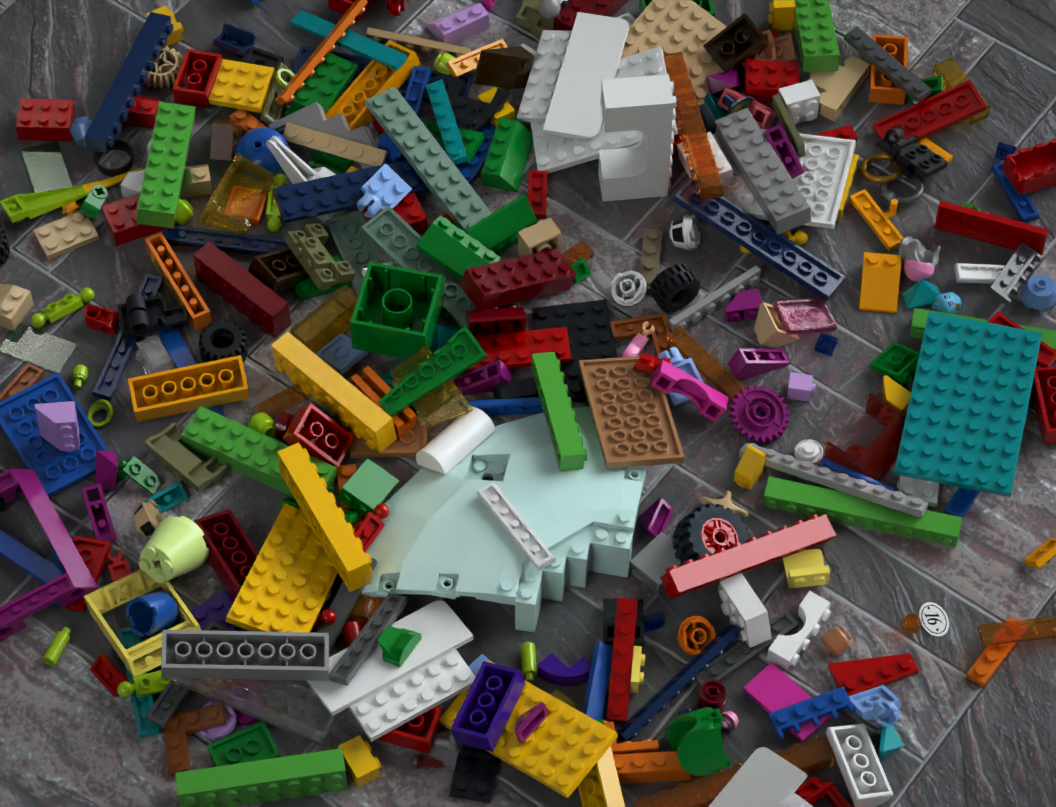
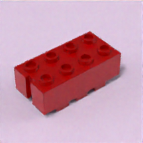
[1001,138,1056,195]

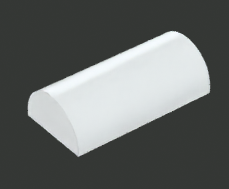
[416,407,496,474]
[826,723,893,807]

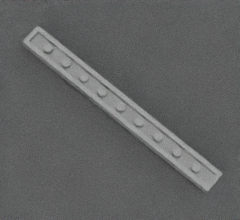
[739,442,929,518]

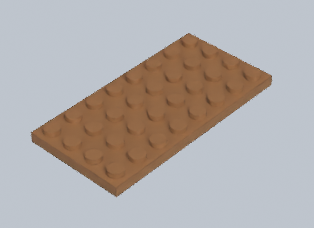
[578,355,685,469]

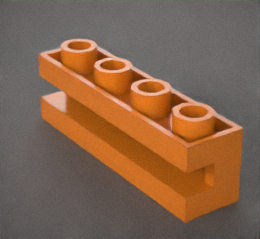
[350,366,417,437]

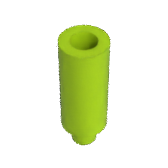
[42,627,71,666]
[521,642,537,683]

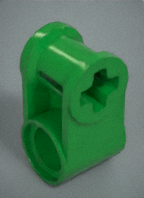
[79,185,108,221]

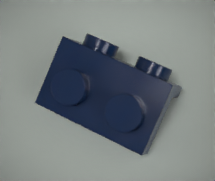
[213,23,256,57]

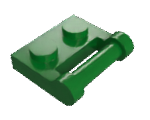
[309,151,354,175]

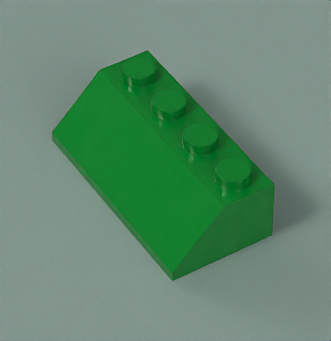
[482,117,533,192]
[465,194,537,255]
[416,215,501,279]

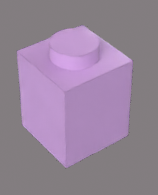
[787,372,816,402]

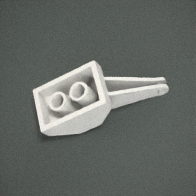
[266,136,345,223]

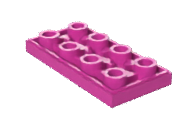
[743,662,831,743]

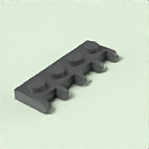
[987,242,1042,306]

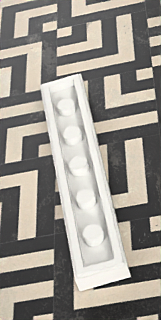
[477,482,556,571]

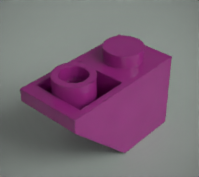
[724,289,762,323]

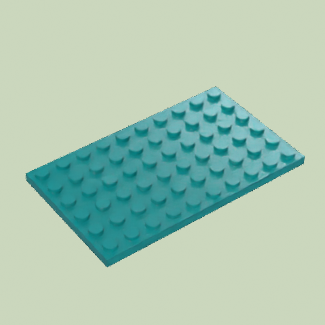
[894,312,1042,497]

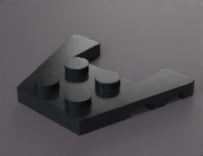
[447,76,513,132]

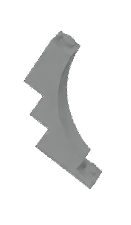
[269,102,377,169]

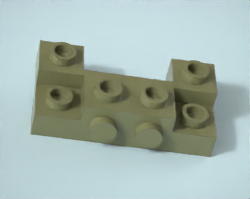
[515,0,569,37]
[284,223,356,290]
[144,422,228,493]

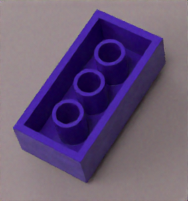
[451,661,525,752]

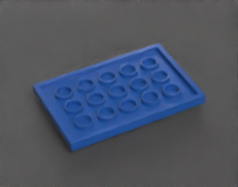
[0,372,109,497]

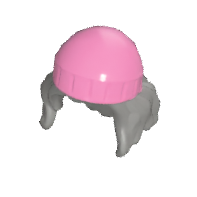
[899,236,941,282]

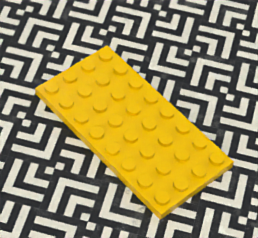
[226,503,355,632]
[440,660,618,798]

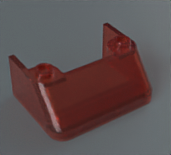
[824,393,905,482]

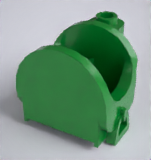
[665,707,731,776]

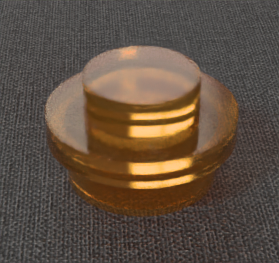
[901,614,922,633]

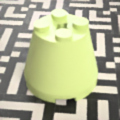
[139,516,209,584]

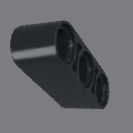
[492,378,539,399]

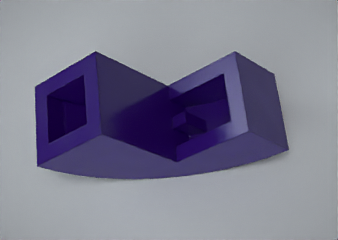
[537,653,591,686]

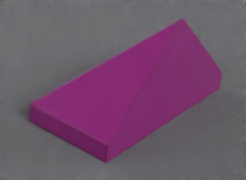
[706,70,742,94]
[96,451,117,490]
[639,498,674,538]
[515,702,549,744]

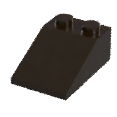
[703,13,769,73]
[473,46,535,89]
[248,247,310,295]

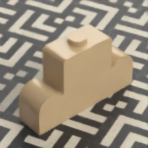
[808,56,870,122]

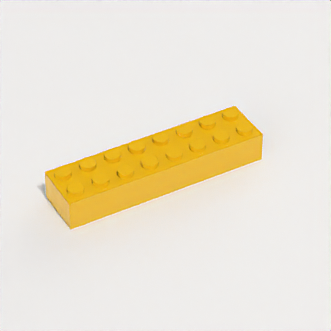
[271,331,397,453]
[277,442,373,592]

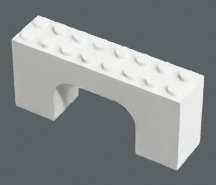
[598,74,677,202]

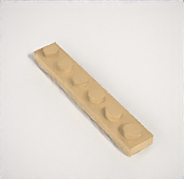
[366,27,472,58]
[283,122,388,167]

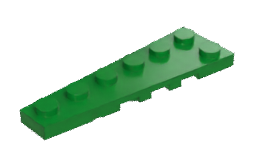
[379,326,487,417]

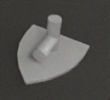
[429,731,460,768]

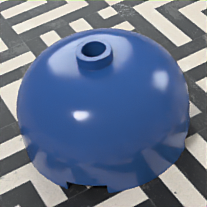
[235,127,290,183]

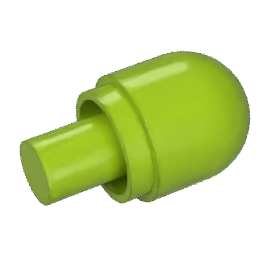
[72,364,88,390]

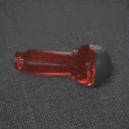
[411,755,443,769]

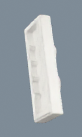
[954,263,1005,284]

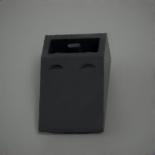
[603,598,644,653]

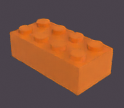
[868,34,908,105]

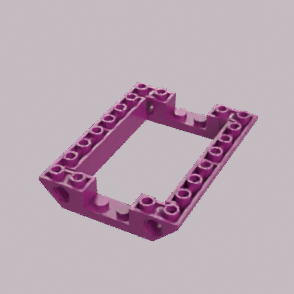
[0,469,98,641]

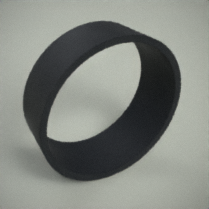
[93,139,133,177]

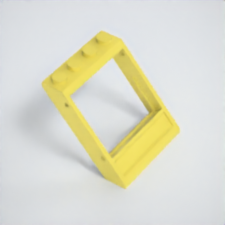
[83,569,201,676]

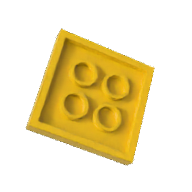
[208,59,275,113]

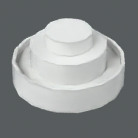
[794,439,823,465]

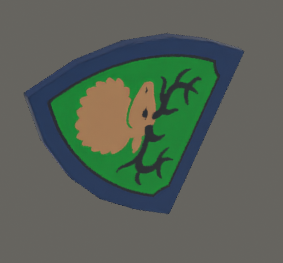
[722,94,755,116]

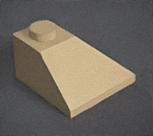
[180,164,213,199]
[754,302,800,349]

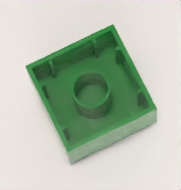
[350,262,444,362]

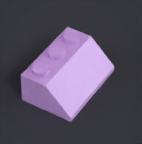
[427,3,490,45]
[35,401,80,452]

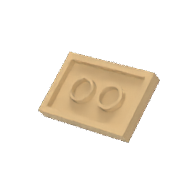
[33,211,99,260]

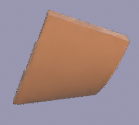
[742,30,798,68]

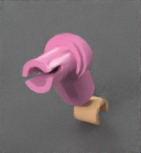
[621,321,655,357]

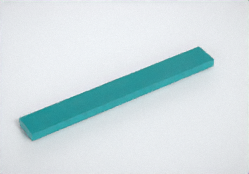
[290,10,408,71]

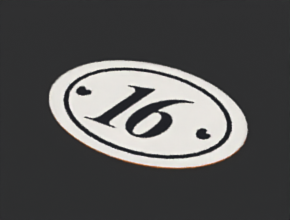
[919,602,949,637]

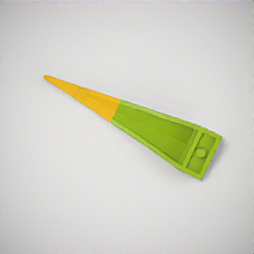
[0,168,144,223]

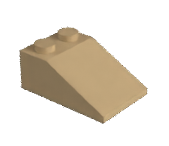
[0,284,33,332]

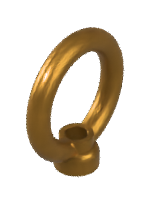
[860,153,903,184]

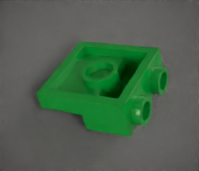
[870,342,920,386]

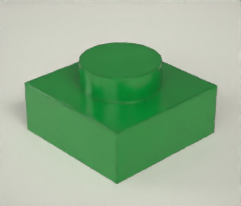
[569,258,591,283]

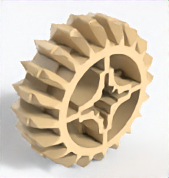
[146,46,184,89]

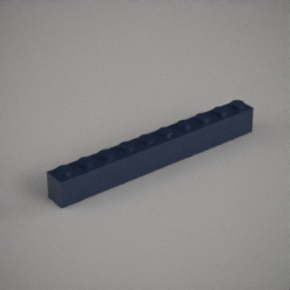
[84,12,173,154]

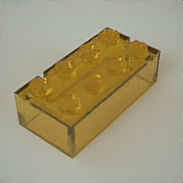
[290,285,358,354]

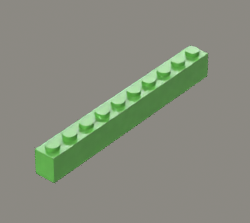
[763,476,962,547]

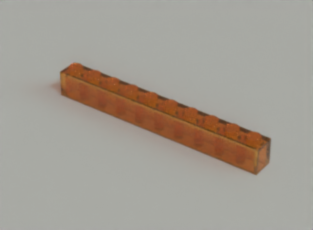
[664,51,723,201]
[634,735,835,807]

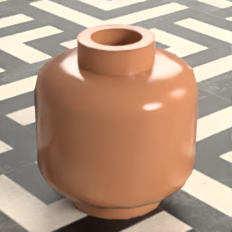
[820,627,851,657]

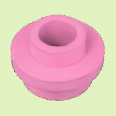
[720,711,739,731]

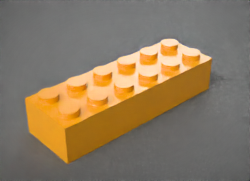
[128,355,250,422]

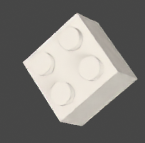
[778,80,820,125]

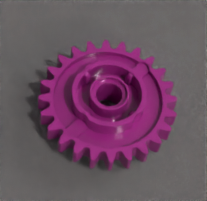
[728,384,790,445]

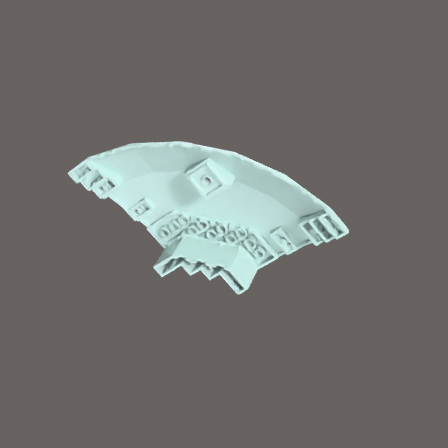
[341,407,647,633]

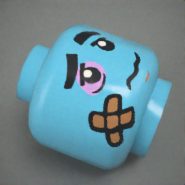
[932,292,962,315]

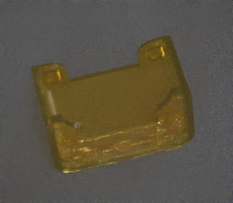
[198,153,275,235]
[389,345,473,427]

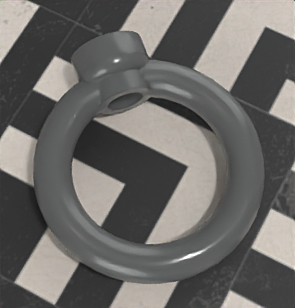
[879,172,924,207]

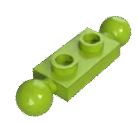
[266,174,287,232]
[30,287,95,328]
[117,670,172,698]

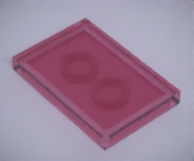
[773,298,838,335]

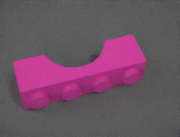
[651,360,728,422]

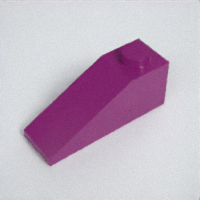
[764,124,804,179]
[728,348,790,378]
[450,360,512,397]
[81,483,117,542]

